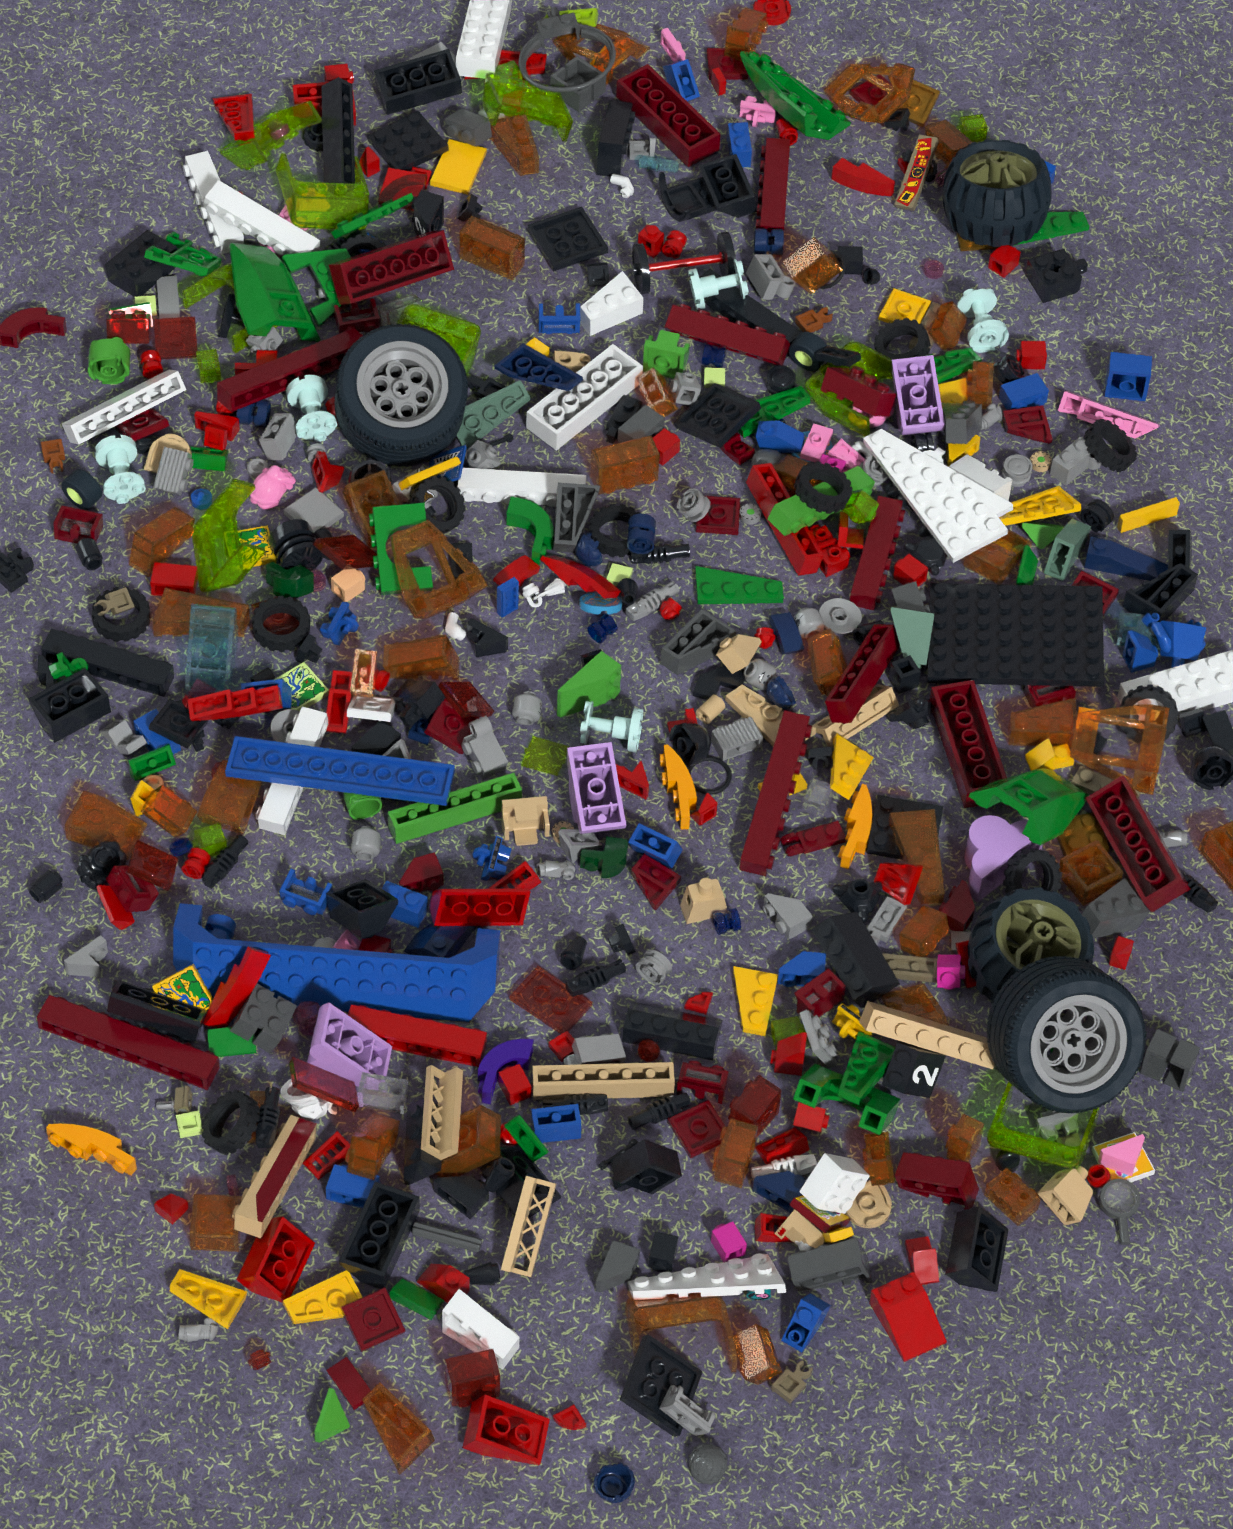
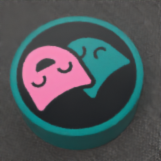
[747,1289,771,1300]

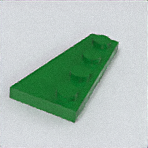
[331,193,414,239]
[1017,212,1090,245]
[738,386,810,438]
[695,566,784,604]
[838,1031,896,1105]

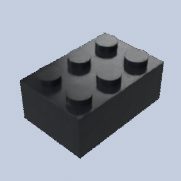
[105,230,177,297]

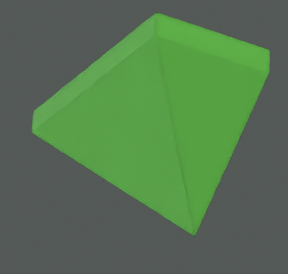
[1021,521,1064,549]
[314,1388,350,1443]

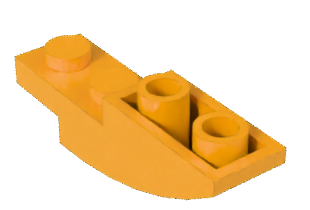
[659,745,697,829]
[838,784,872,870]
[46,1123,137,1176]

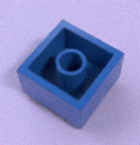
[1104,352,1152,401]

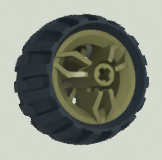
[942,139,1052,247]
[967,887,1094,1004]

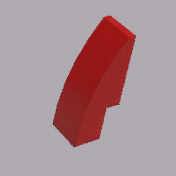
[832,157,895,196]
[326,670,356,734]

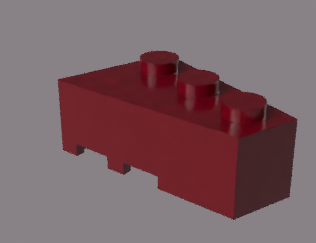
[820,366,897,417]
[895,1152,979,1210]

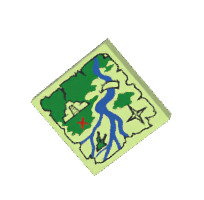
[274,662,329,711]

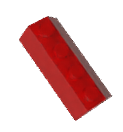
[429,889,531,926]

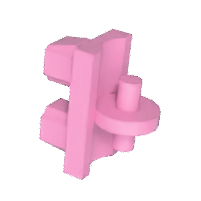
[739,96,776,127]

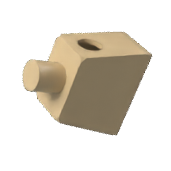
[680,878,728,924]
[1037,1166,1093,1225]

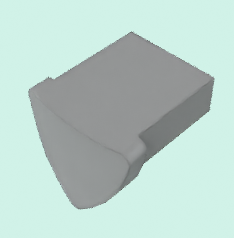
[629,138,656,162]

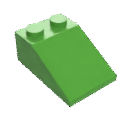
[557,651,621,718]

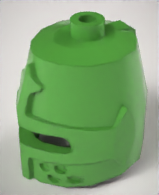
[343,792,383,820]

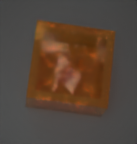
[782,237,843,294]
[1059,840,1123,906]
[712,1118,758,1188]
[189,1194,242,1252]

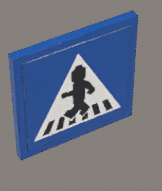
[429,445,467,482]

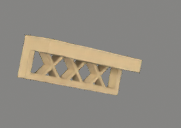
[812,684,899,749]
[421,1065,463,1160]
[501,1176,556,1277]

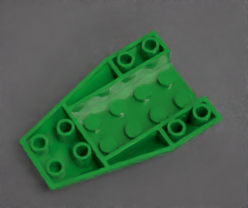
[740,51,851,140]
[229,243,321,342]
[969,768,1089,845]

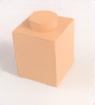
[331,565,365,602]

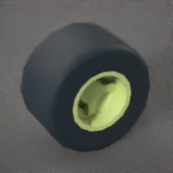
[789,332,827,371]
[61,469,102,510]

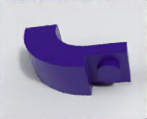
[478,1039,534,1105]

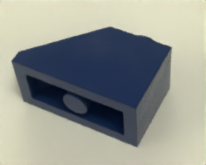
[752,1171,806,1213]

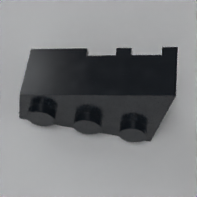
[1123,563,1198,622]

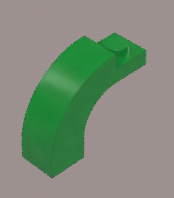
[506,497,553,565]

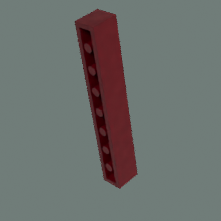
[217,328,363,412]
[740,710,813,876]
[37,995,220,1090]

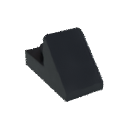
[467,618,508,657]

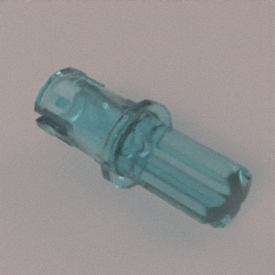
[639,155,679,173]

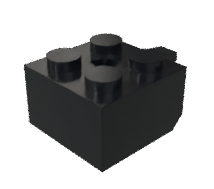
[1025,249,1088,303]
[611,1139,682,1194]

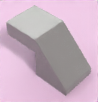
[99,719,147,755]

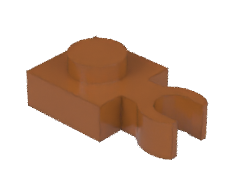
[795,307,833,333]
[41,439,65,474]

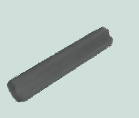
[412,1222,482,1252]

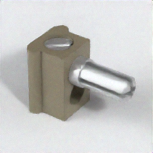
[156,1086,193,1114]

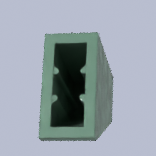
[1044,519,1091,581]
[891,607,934,669]

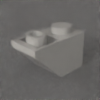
[763,893,813,940]

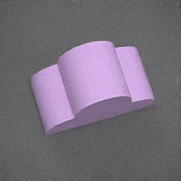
[892,355,945,435]
[567,742,626,834]
[965,815,1043,903]
[306,1003,392,1089]

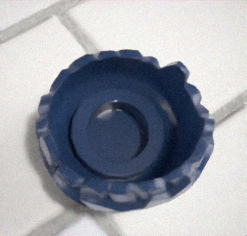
[575,532,603,567]
[766,676,796,710]
[593,1462,635,1503]

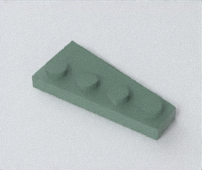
[456,380,530,450]

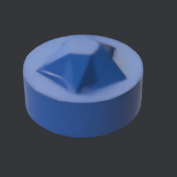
[191,489,212,510]

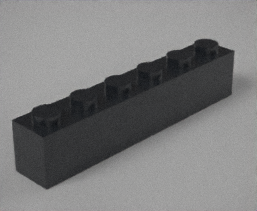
[322,77,355,198]
[699,269,801,358]
[41,628,174,697]

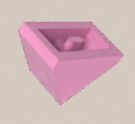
[1098,1134,1145,1176]

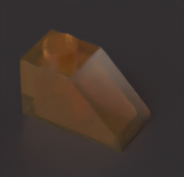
[350,649,377,699]

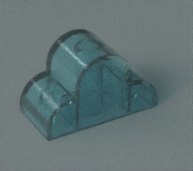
[185,603,238,693]

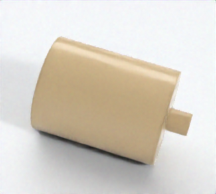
[696,695,725,724]

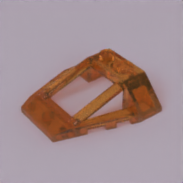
[553,24,650,86]
[824,63,915,123]
[391,520,488,619]
[1070,704,1170,795]

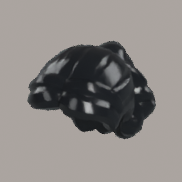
[77,841,126,890]

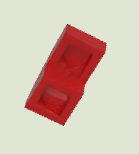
[493,555,540,587]

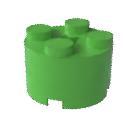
[88,337,131,384]

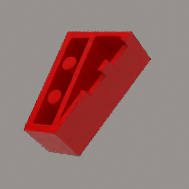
[292,80,356,125]

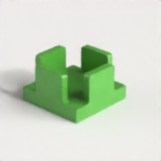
[643,330,690,379]

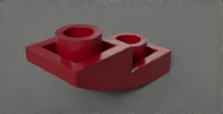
[720,433,755,465]
[326,1357,375,1410]

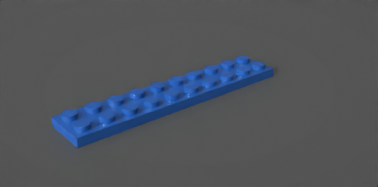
[225,736,455,806]

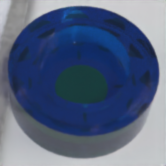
[169,838,193,857]

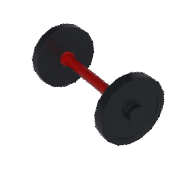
[632,232,736,294]

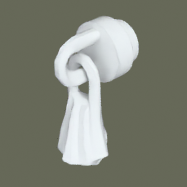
[522,578,566,607]

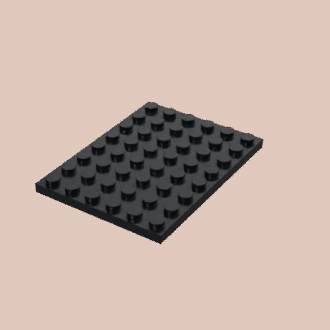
[928,583,1104,687]

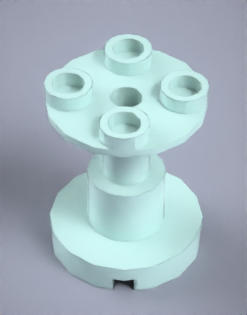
[688,259,749,310]
[957,289,1009,353]
[286,375,337,442]
[94,435,146,504]
[580,701,644,753]

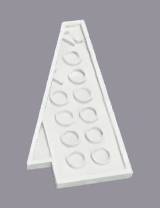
[863,429,1013,563]

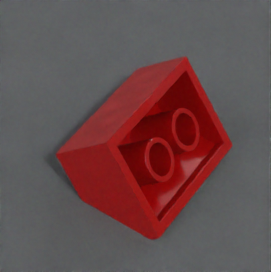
[236,1216,315,1303]

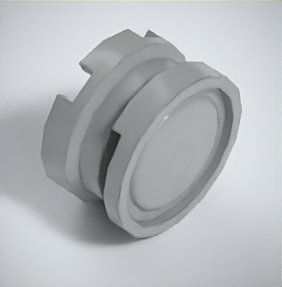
[859,454,889,487]
[1002,454,1032,487]
[677,488,711,522]
[636,949,672,985]

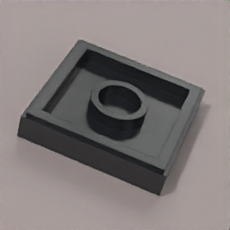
[149,699,208,749]

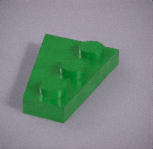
[926,348,982,384]

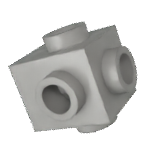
[246,326,283,356]
[669,372,701,405]
[465,440,501,470]

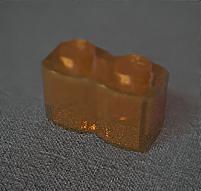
[928,301,967,350]

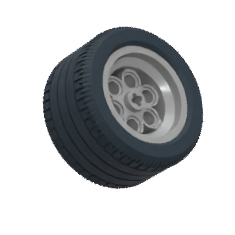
[334,324,468,466]
[987,956,1146,1113]

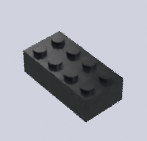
[374,49,462,115]

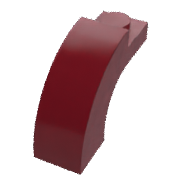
[0,307,67,348]

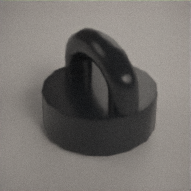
[996,1149,1020,1173]

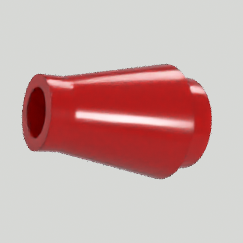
[776,118,798,146]

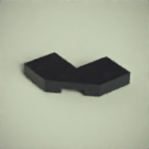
[693,666,746,700]

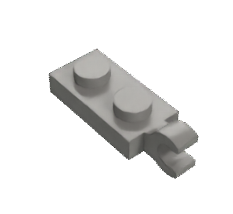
[867,896,907,946]

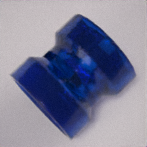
[702,344,726,368]
[587,614,618,644]
[713,908,741,935]

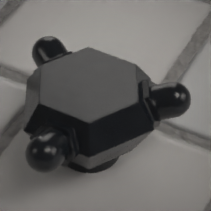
[904,539,947,576]
[888,696,932,730]
[832,879,883,923]

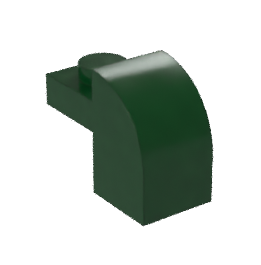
[266,562,314,598]
[580,837,629,878]

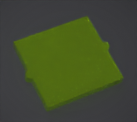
[521,736,569,776]

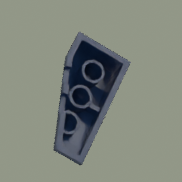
[494,343,583,391]
[1084,534,1168,581]
[404,922,477,958]

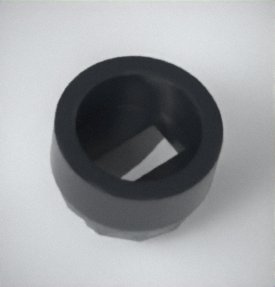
[863,268,881,285]

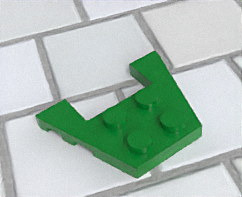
[144,231,222,276]
[282,248,351,327]

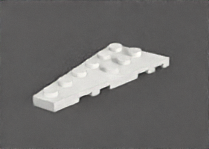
[628,1254,786,1300]

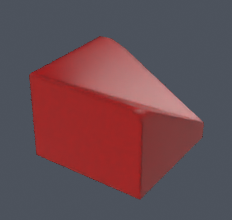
[358,146,380,178]
[690,793,718,826]
[1109,936,1134,970]
[154,1194,189,1225]

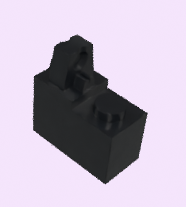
[392,679,446,727]

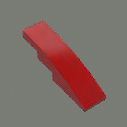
[540,555,621,599]
[188,685,283,721]
[203,946,271,1028]

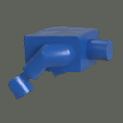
[1142,613,1206,668]

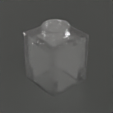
[802,779,833,818]

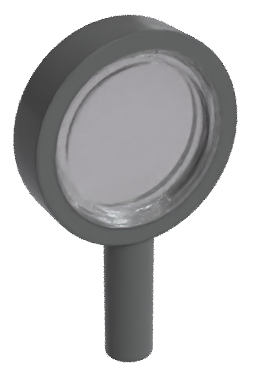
[1099,1179,1140,1245]

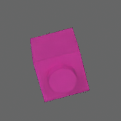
[711,1221,747,1263]

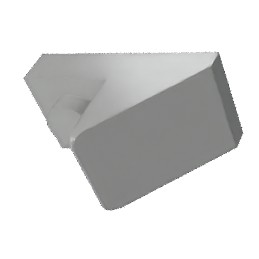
[558,829,602,863]
[64,935,108,977]

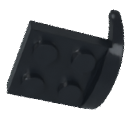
[659,172,717,222]

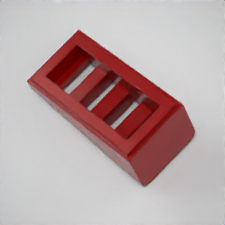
[194,411,240,441]
[489,861,541,890]
[303,1131,355,1180]
[755,1213,792,1242]

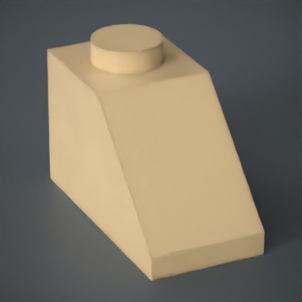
[716,634,762,674]

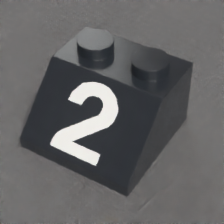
[412,190,444,236]
[882,1041,946,1098]

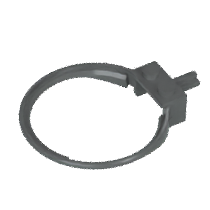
[519,7,616,92]

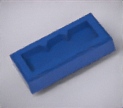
[497,577,519,617]

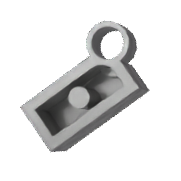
[746,254,796,300]
[1050,437,1101,486]
[462,716,508,779]
[563,1034,626,1065]

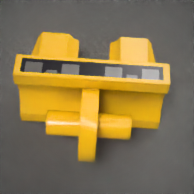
[832,1003,872,1040]

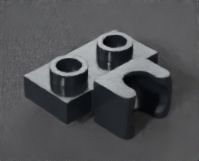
[0,548,34,593]

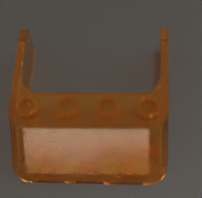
[625,1292,737,1373]

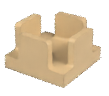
[501,796,550,846]

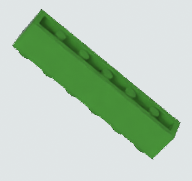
[768,466,875,536]
[388,773,522,844]

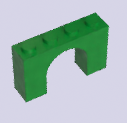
[369,503,433,595]
[793,1064,901,1135]

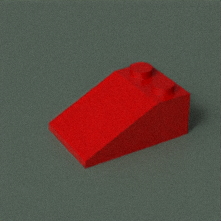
[869,1272,947,1362]
[462,1394,550,1465]

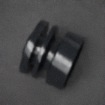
[269,519,323,571]

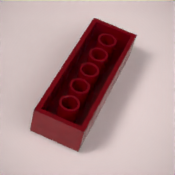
[616,64,721,167]
[329,230,454,305]
[930,680,1007,808]
[1085,775,1190,912]

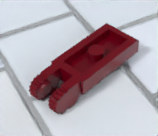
[780,821,846,857]

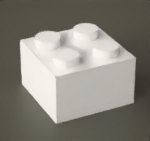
[799,1153,870,1214]

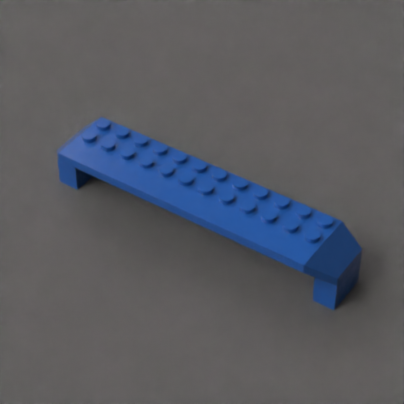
[173,903,501,1022]

